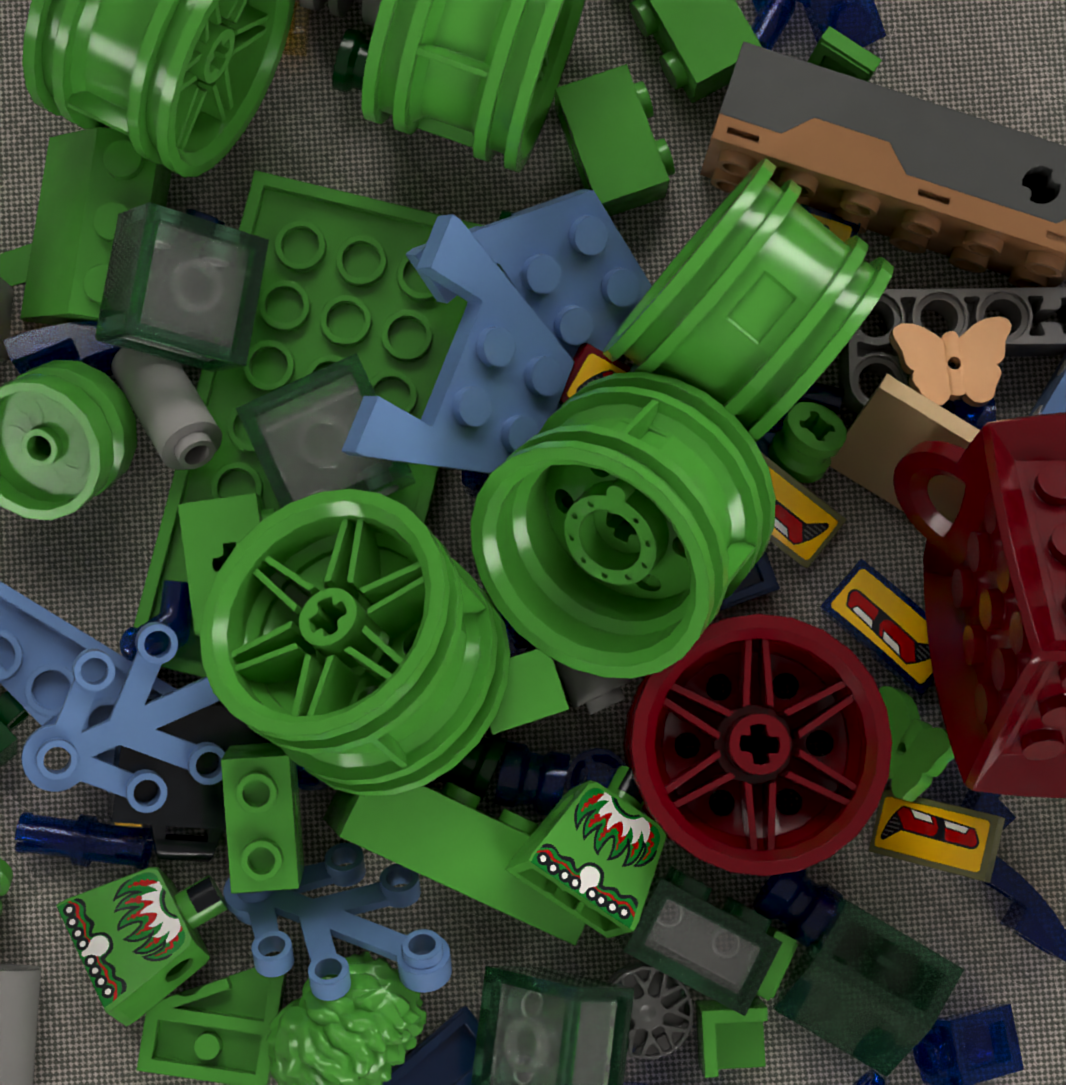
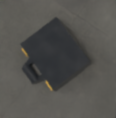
[107,695,272,862]

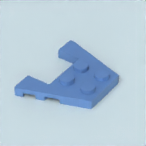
[406,189,652,411]
[342,214,574,474]

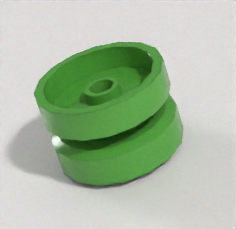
[0,360,137,521]

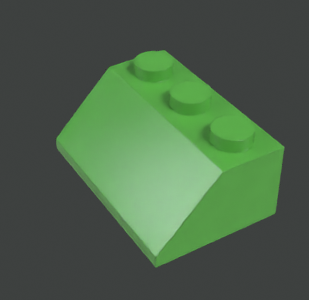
[20,127,172,337]

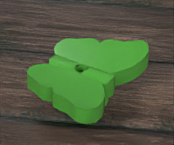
[879,686,955,802]

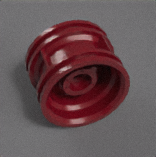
[623,614,892,876]

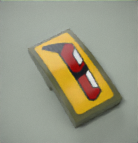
[760,451,847,569]
[869,789,1005,883]

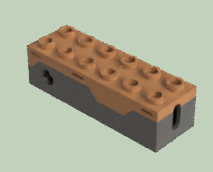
[700,41,1066,288]

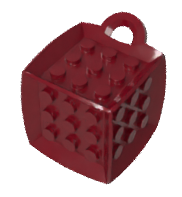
[893,412,1066,798]

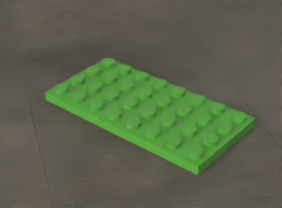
[125,170,485,677]

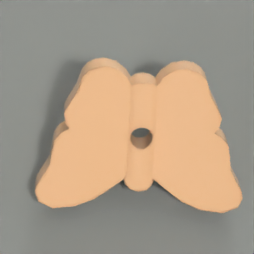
[889,316,1012,407]

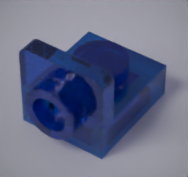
[911,1004,1024,1085]

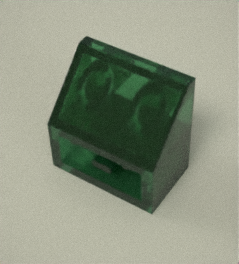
[772,895,964,1077]

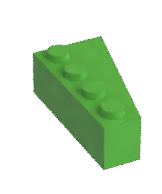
[323,781,585,946]

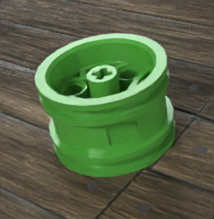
[603,158,894,442]

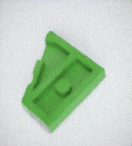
[136,967,287,1085]

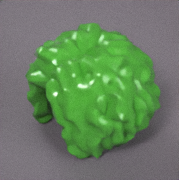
[266,951,427,1085]

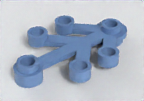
[21,622,225,813]
[223,843,452,1001]

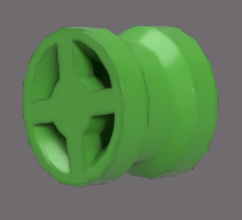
[768,402,847,483]

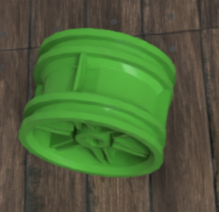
[22,0,295,178]
[361,0,586,173]
[470,372,776,679]
[200,489,510,796]

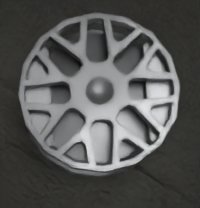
[600,961,694,1060]

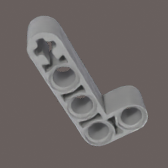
[839,287,1066,417]

